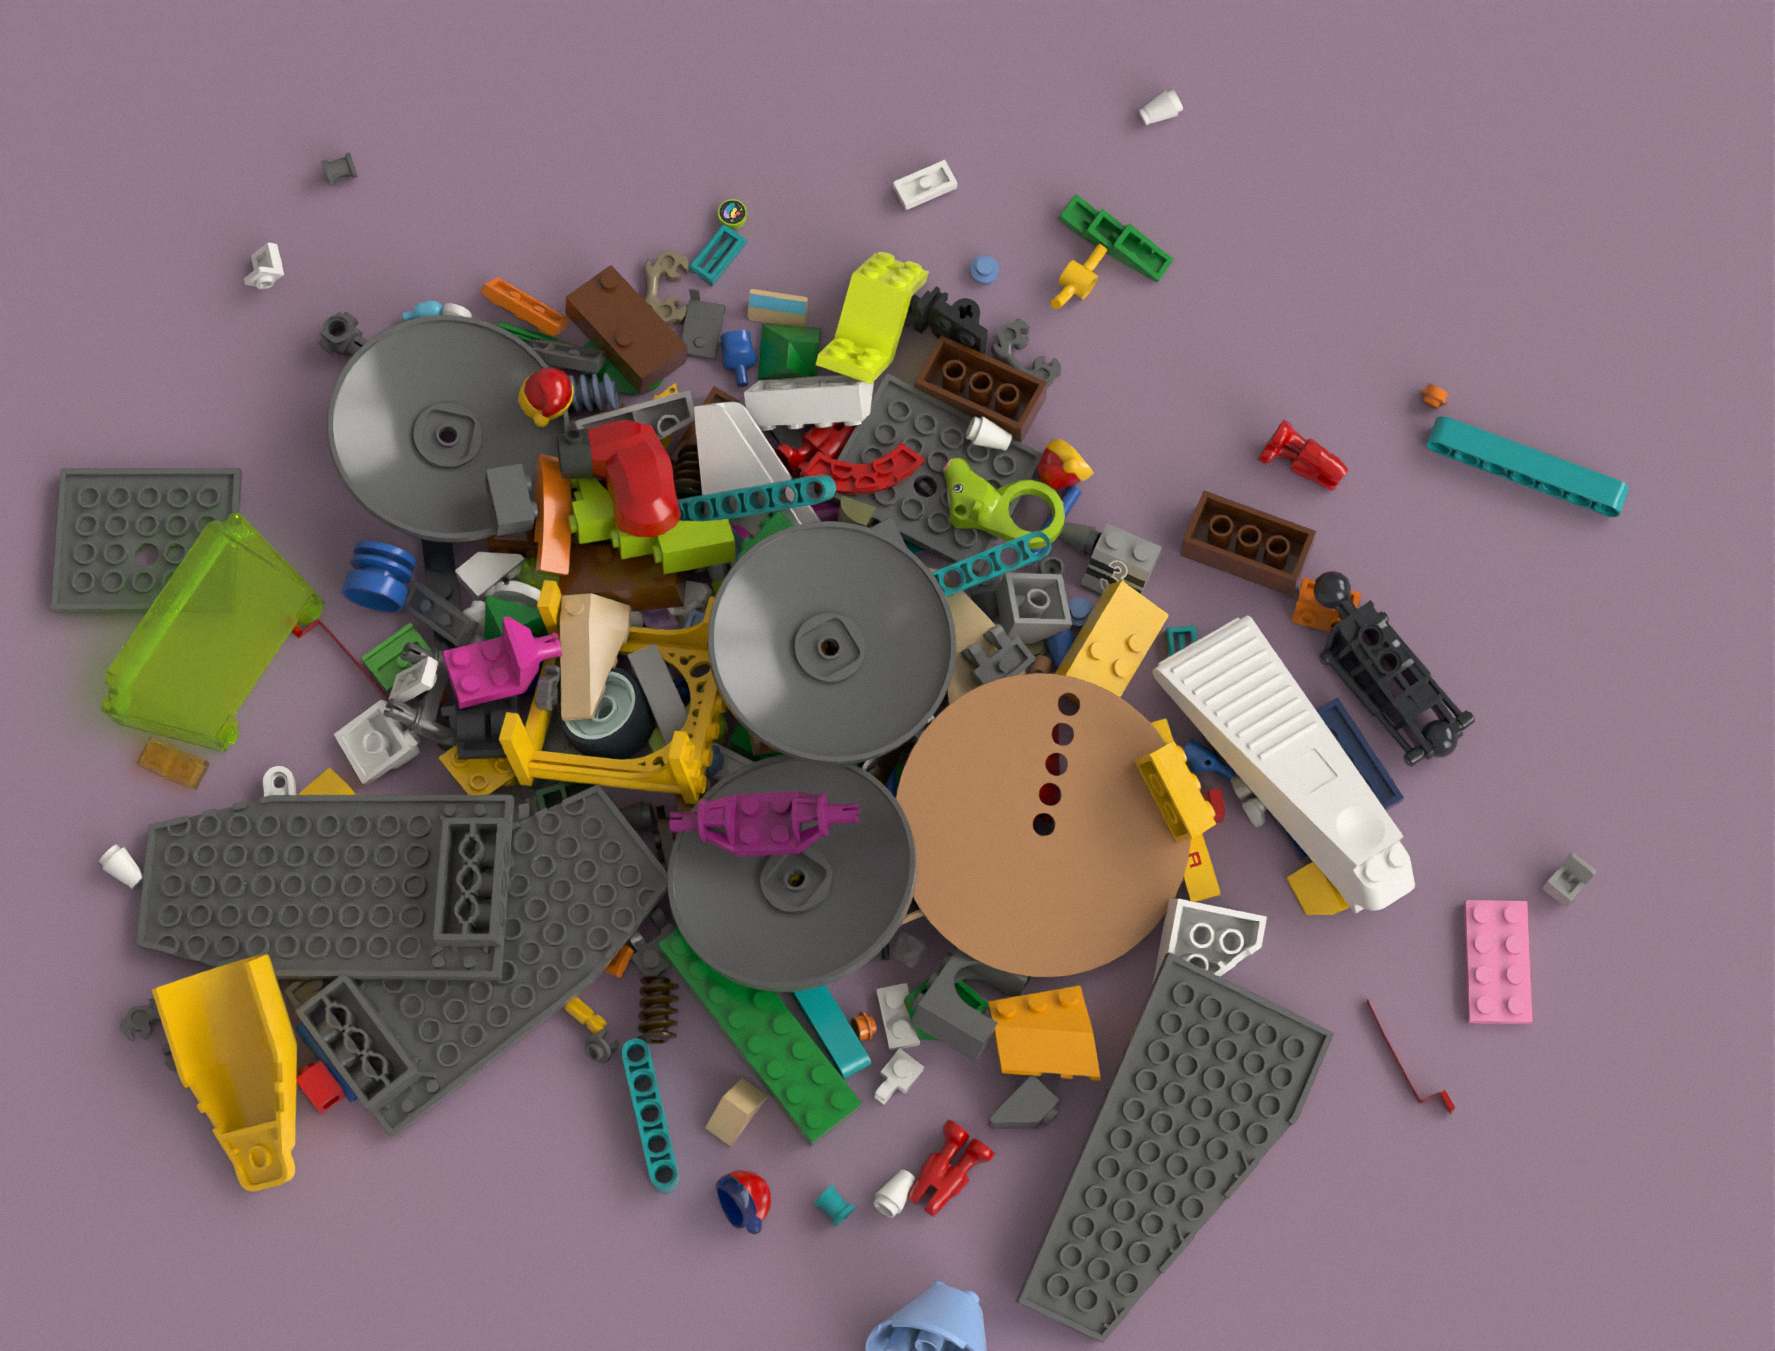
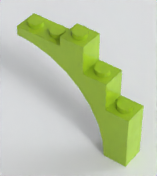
[568,476,736,574]

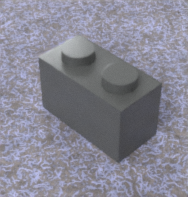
[484,463,538,536]

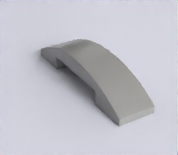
[627,644,693,746]

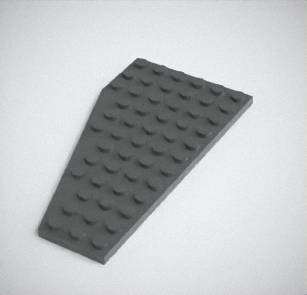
[1015,952,1334,1342]

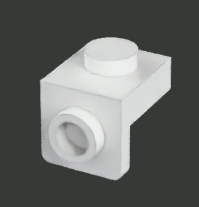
[244,242,284,289]

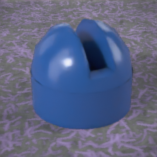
[673,677,691,703]

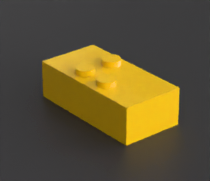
[1055,581,1169,706]

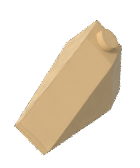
[560,593,631,721]

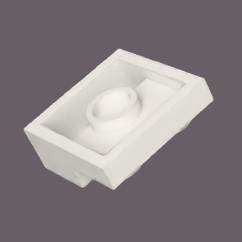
[334,700,420,785]

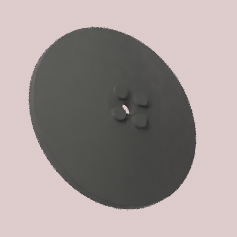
[328,315,569,542]
[707,521,956,765]
[667,755,918,992]

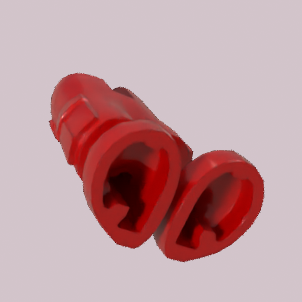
[1258,419,1348,491]
[774,422,857,479]
[907,1119,995,1217]

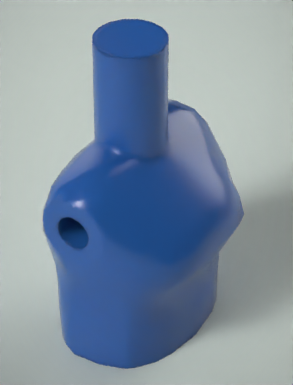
[720,330,756,387]
[1183,739,1236,782]

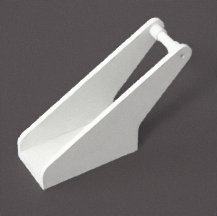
[694,402,821,536]

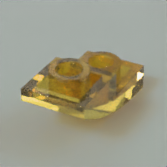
[136,737,210,791]

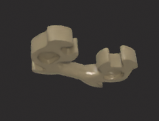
[644,251,689,326]

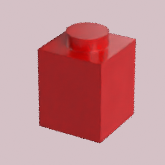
[297,1060,345,1115]

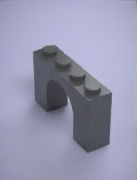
[910,946,1031,1061]

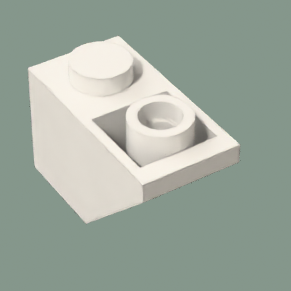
[455,552,527,602]

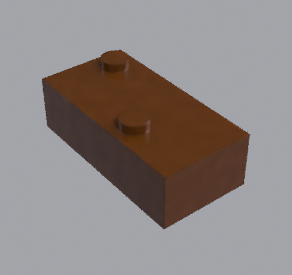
[565,265,687,395]
[915,335,1047,443]
[1180,490,1316,597]
[558,543,687,612]

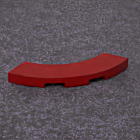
[800,442,925,494]

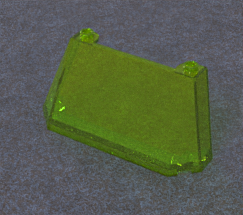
[101,512,325,752]

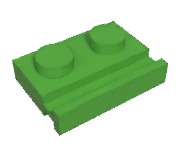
[361,623,431,694]

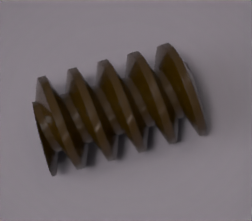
[673,443,703,507]
[638,976,680,1044]

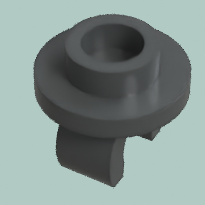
[585,1029,620,1063]

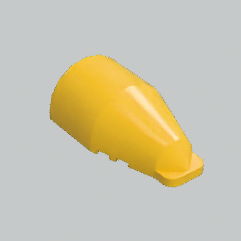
[152,953,297,1192]

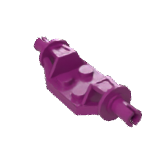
[669,791,859,857]

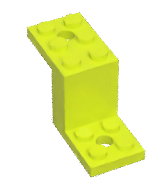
[815,252,929,384]

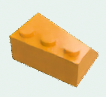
[988,985,1101,1081]

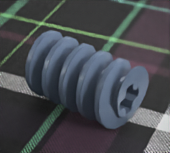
[568,373,618,413]

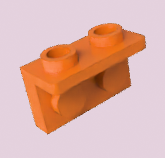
[1292,577,1361,632]

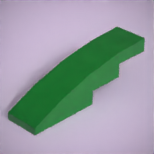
[1057,194,1174,282]

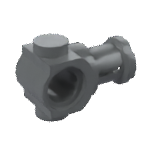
[319,312,368,356]

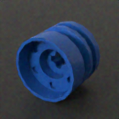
[341,540,417,613]

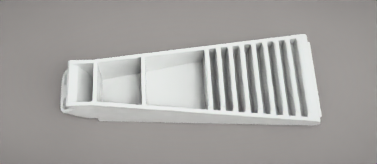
[1152,615,1415,913]

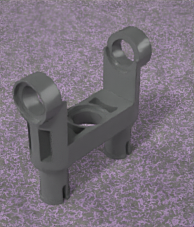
[383,642,457,751]

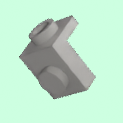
[1542,853,1596,908]

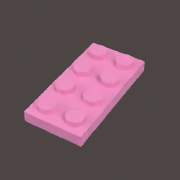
[1464,900,1532,1025]

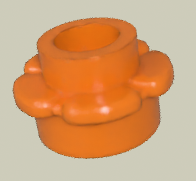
[1420,384,1449,409]
[851,1011,877,1041]

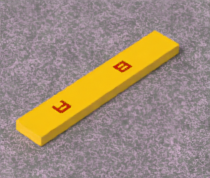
[1151,718,1221,902]

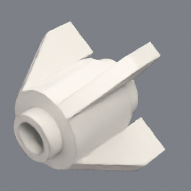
[667,579,712,629]

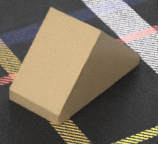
[705,1078,768,1147]

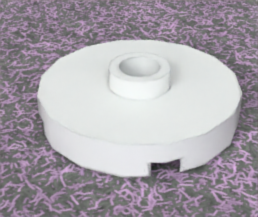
[492,581,541,609]

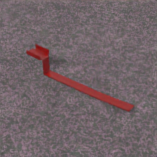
[284,615,388,701]
[1367,999,1456,1115]

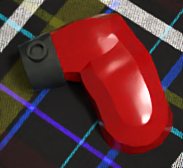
[557,420,681,537]

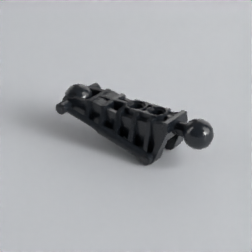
[1313,571,1475,767]

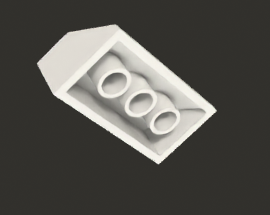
[744,375,874,431]

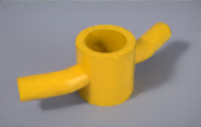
[1051,244,1107,310]

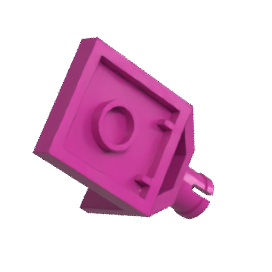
[443,616,562,709]

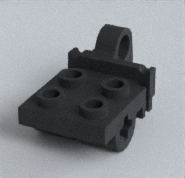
[903,286,988,354]
[454,693,518,760]

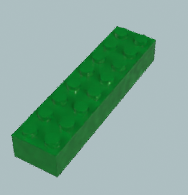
[658,928,862,1147]

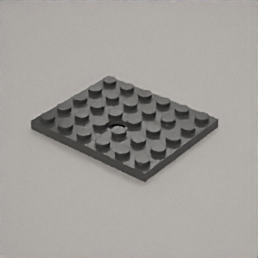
[819,373,1042,576]
[51,468,242,613]

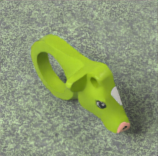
[943,458,1065,549]

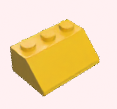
[1134,741,1216,843]

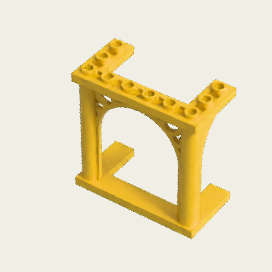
[499,580,726,804]

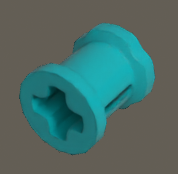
[813,1185,856,1227]

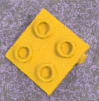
[438,745,516,795]

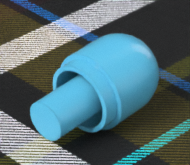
[403,300,443,322]

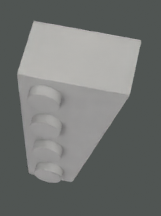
[570,390,695,477]

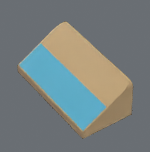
[748,289,808,327]

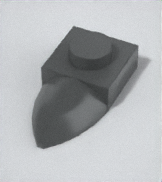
[970,564,1000,622]

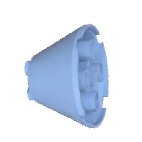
[865,1281,987,1351]

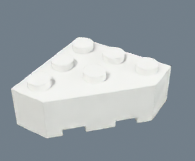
[1153,899,1267,982]

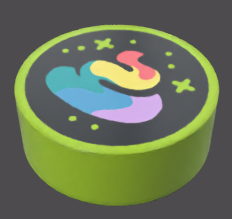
[718,199,747,230]

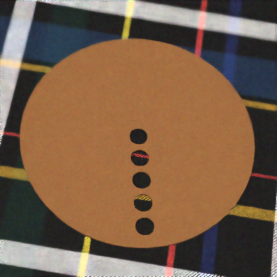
[896,673,1191,977]

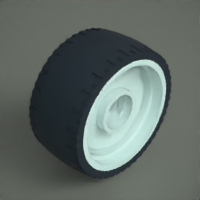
[558,667,656,760]

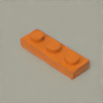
[480,276,570,337]

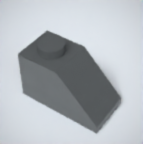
[988,1076,1060,1129]

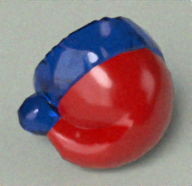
[715,1170,772,1235]

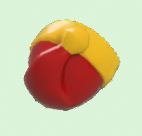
[518,367,574,428]
[1037,439,1094,489]

